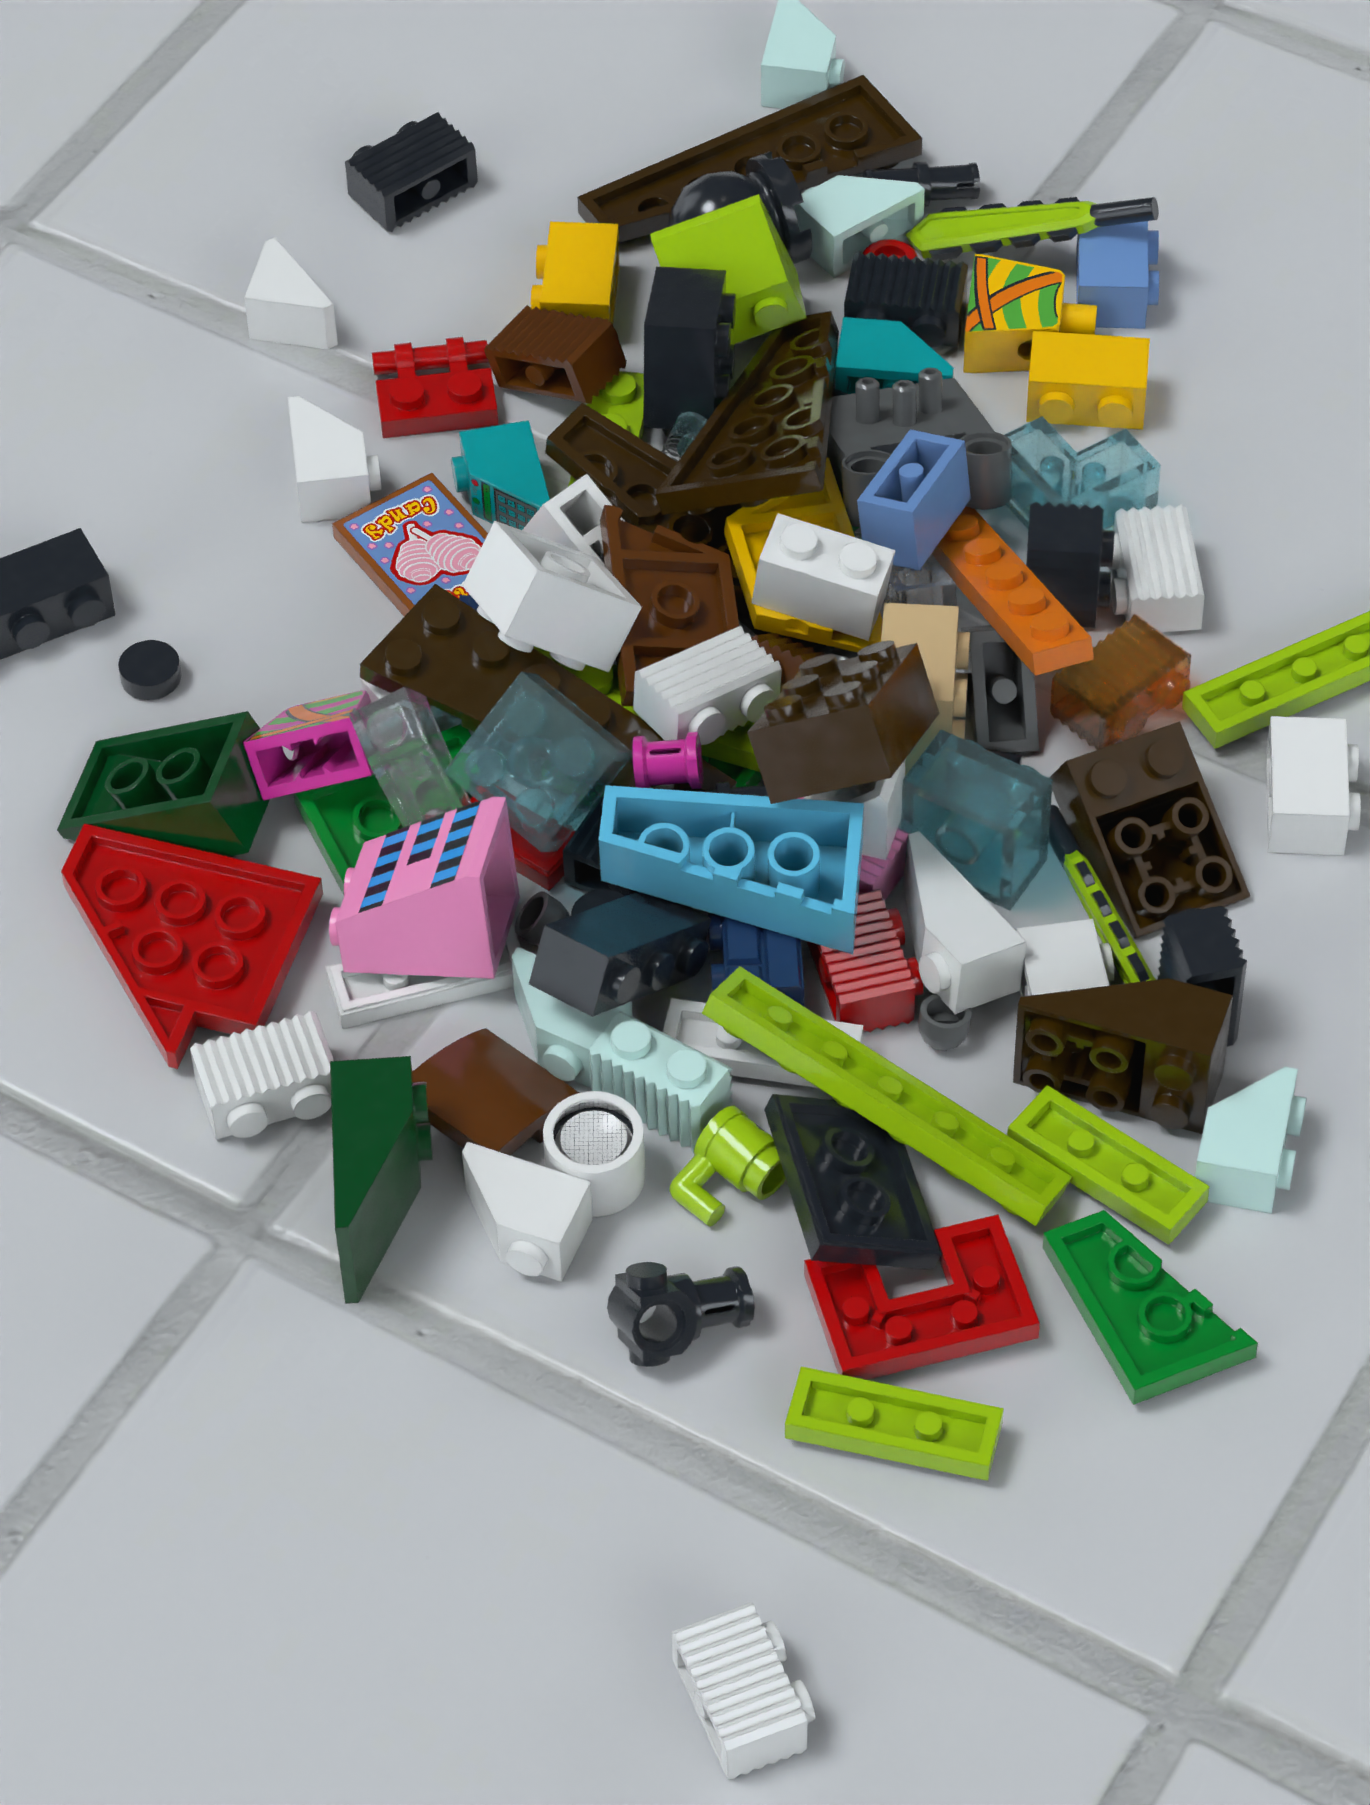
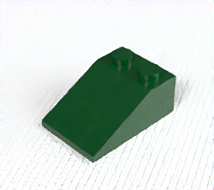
[57,711,270,857]
[330,1056,433,1304]

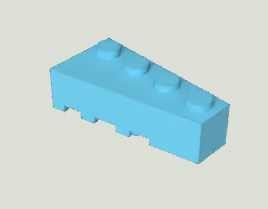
[599,785,864,954]

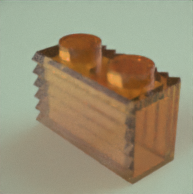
[1050,614,1192,750]

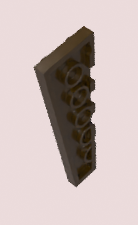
[577,75,922,243]
[545,403,827,653]
[360,584,737,791]

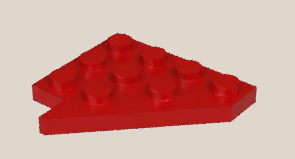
[61,824,323,1069]

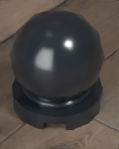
[667,152,812,264]

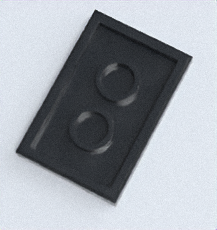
[764,1094,942,1270]

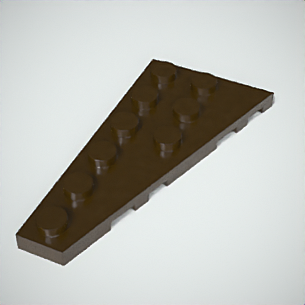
[655,311,839,515]

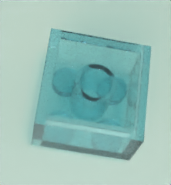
[443,672,633,852]
[901,729,1053,911]

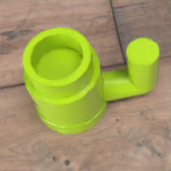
[669,1105,786,1227]

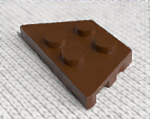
[600,505,739,707]

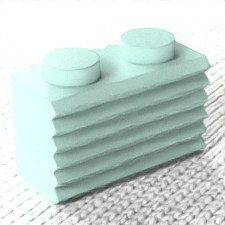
[589,1012,733,1153]

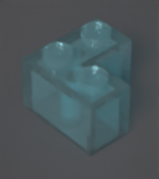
[1004,416,1161,530]

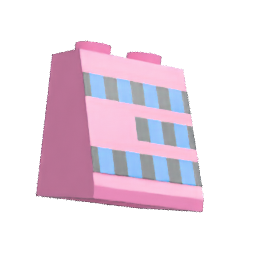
[329,797,520,979]

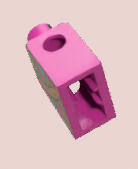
[243,690,385,800]

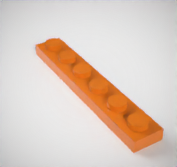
[930,506,1094,676]

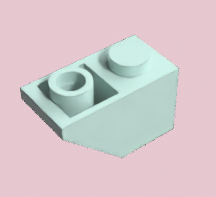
[1195,1067,1307,1214]

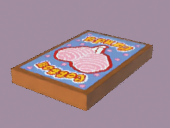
[332,473,488,616]

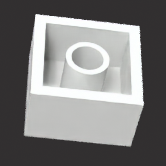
[462,521,642,672]

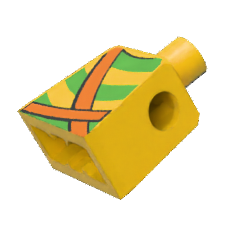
[963,254,1097,373]

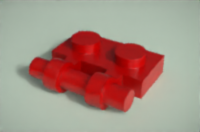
[372,337,499,438]

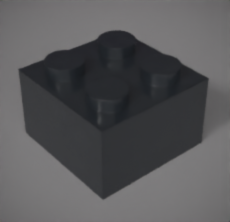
[643,266,736,431]

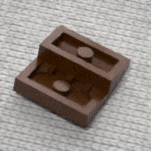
[412,1028,580,1156]

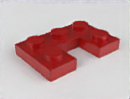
[804,1214,1040,1380]

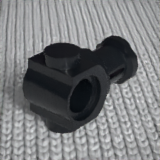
[607,1262,755,1367]

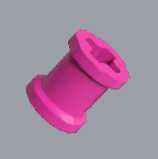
[632,732,703,789]

